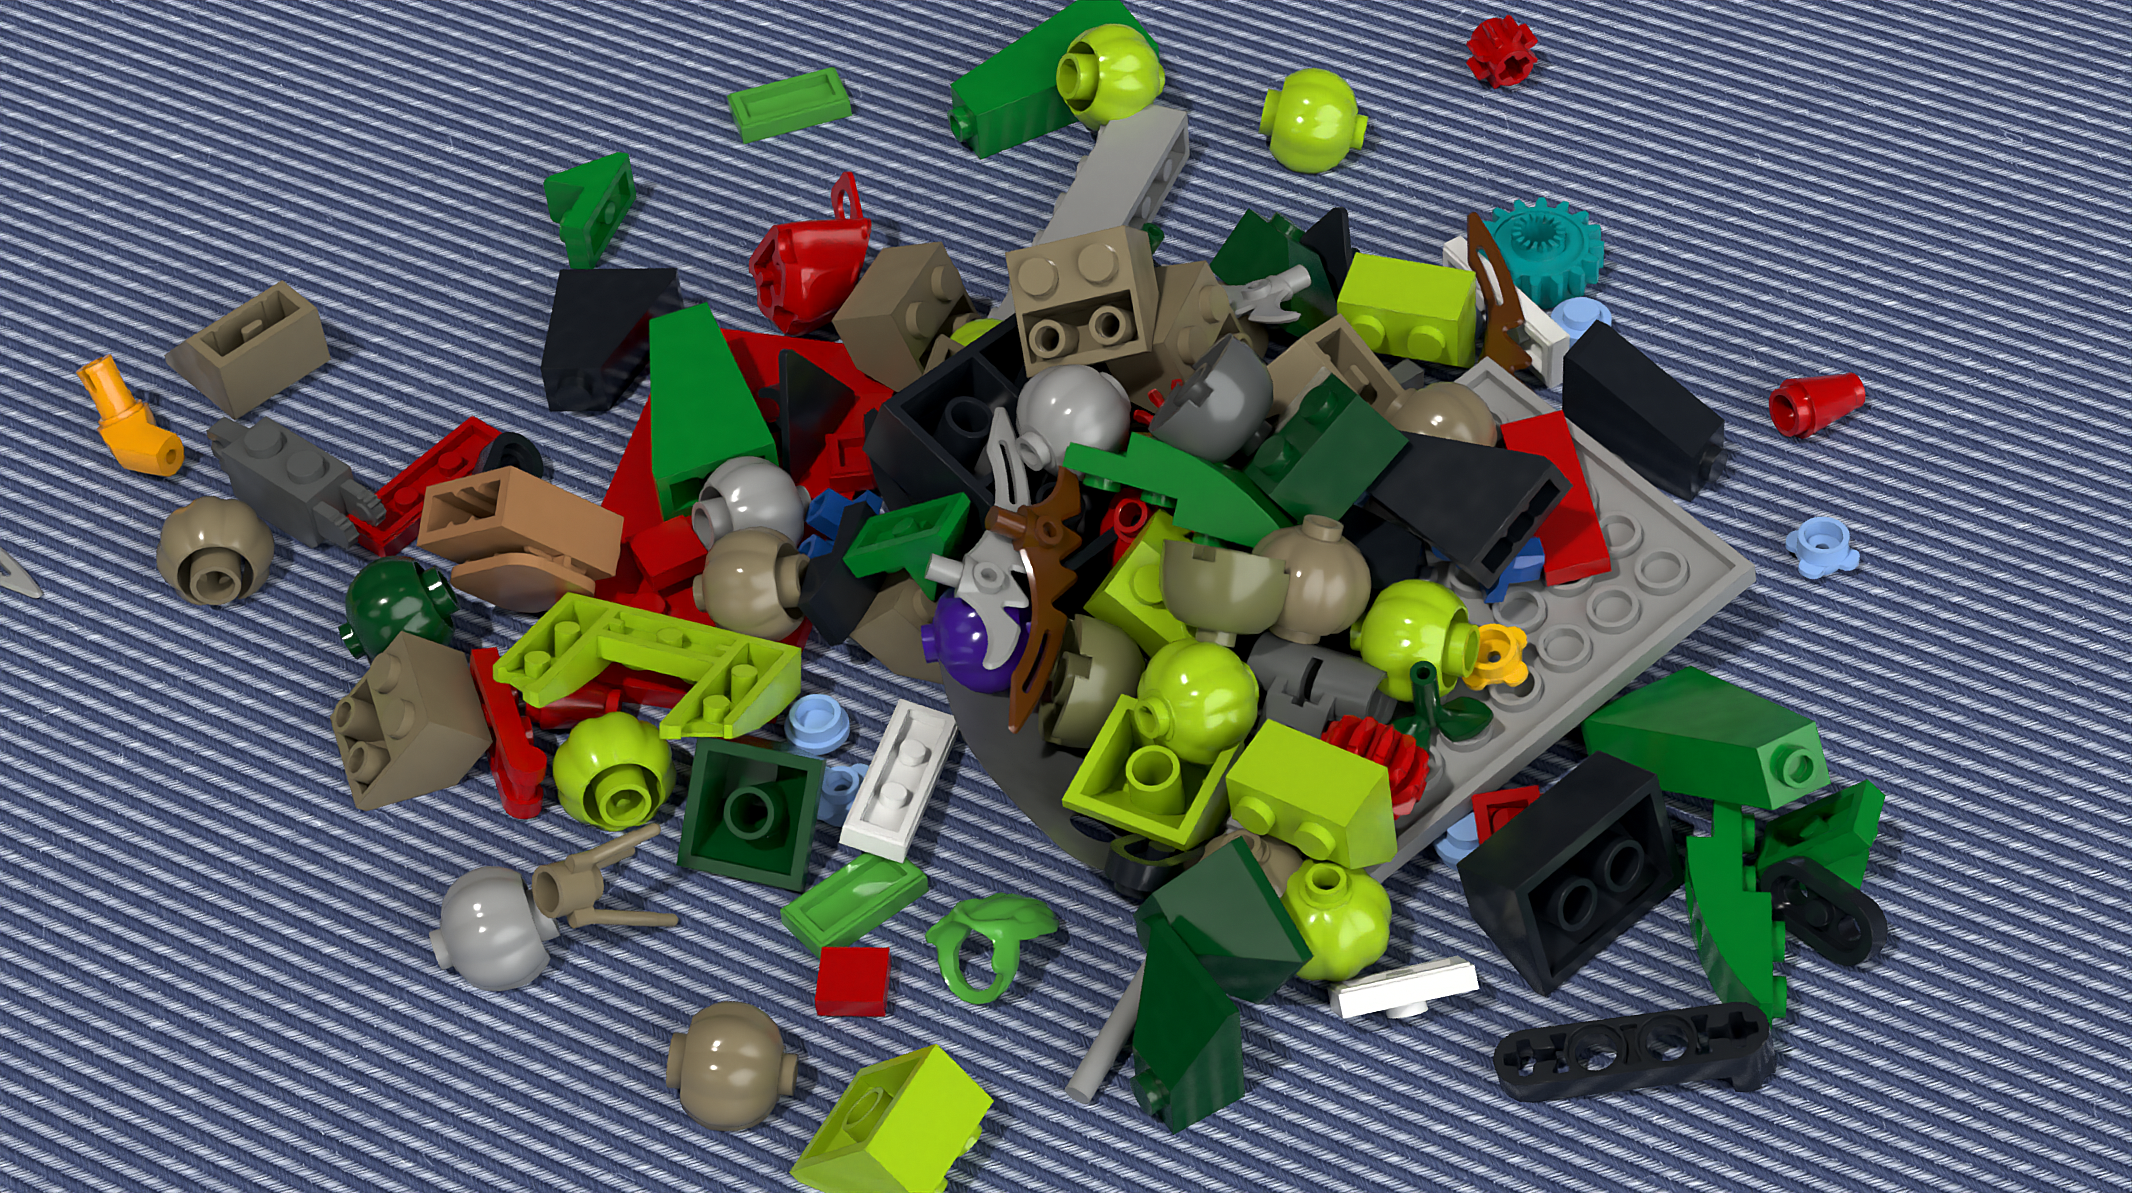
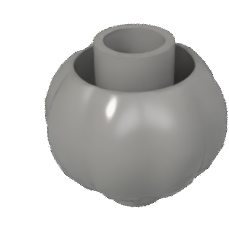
[1015,364,1131,481]
[692,456,811,551]
[429,866,561,991]

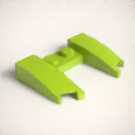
[493,592,802,740]

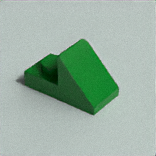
[543,152,637,269]
[843,492,971,601]
[1754,779,1886,890]

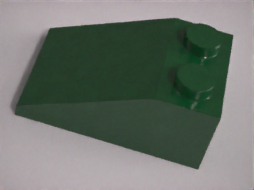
[1238,366,1409,524]

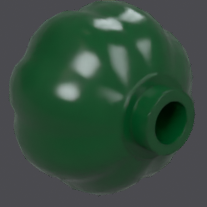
[338,555,461,660]

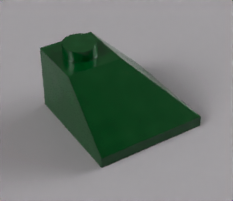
[1209,208,1337,338]
[676,734,827,892]
[1132,836,1314,1005]
[1130,917,1245,1135]

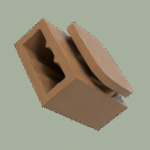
[417,466,624,613]

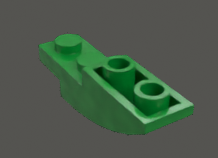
[1062,432,1302,549]
[1684,800,1787,1030]

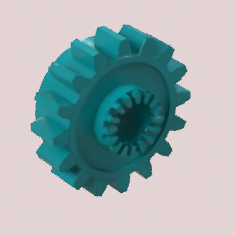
[1478,197,1604,309]

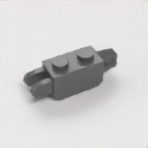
[206,416,387,549]

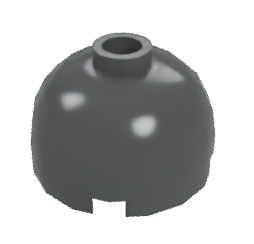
[1148,333,1274,463]

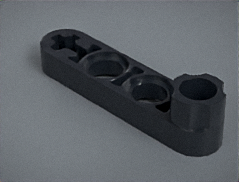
[1493,1002,1777,1103]

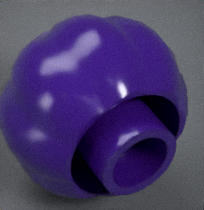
[921,586,1045,694]

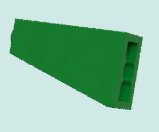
[947,0,1160,160]
[649,302,779,522]
[1579,665,1831,810]

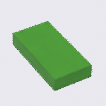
[727,67,852,144]
[780,852,929,960]

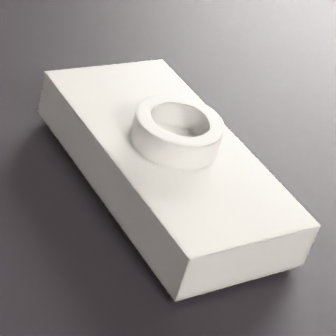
[1327,956,1479,1019]

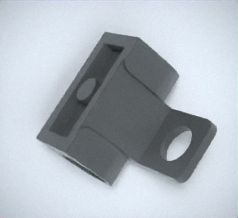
[1247,631,1397,739]

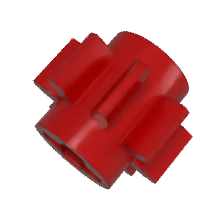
[1466,15,1538,89]

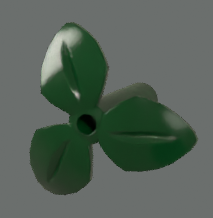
[1388,661,1494,752]

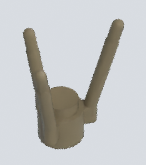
[531,823,679,929]

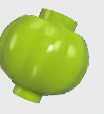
[1056,24,1165,131]
[1258,67,1369,174]
[1350,579,1480,703]
[1134,638,1259,765]
[553,711,677,832]
[1280,858,1392,982]

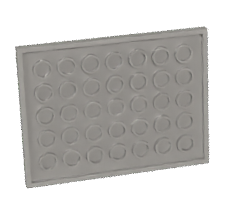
[1143,356,1756,884]

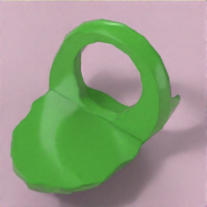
[925,892,1060,1005]

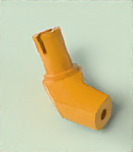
[76,354,185,477]

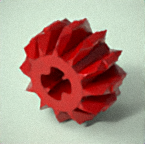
[1319,715,1430,821]

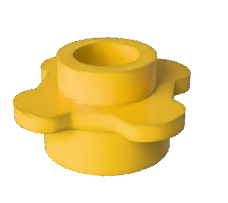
[1462,623,1528,691]

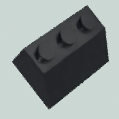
[1456,750,1684,997]

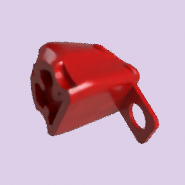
[749,171,872,337]

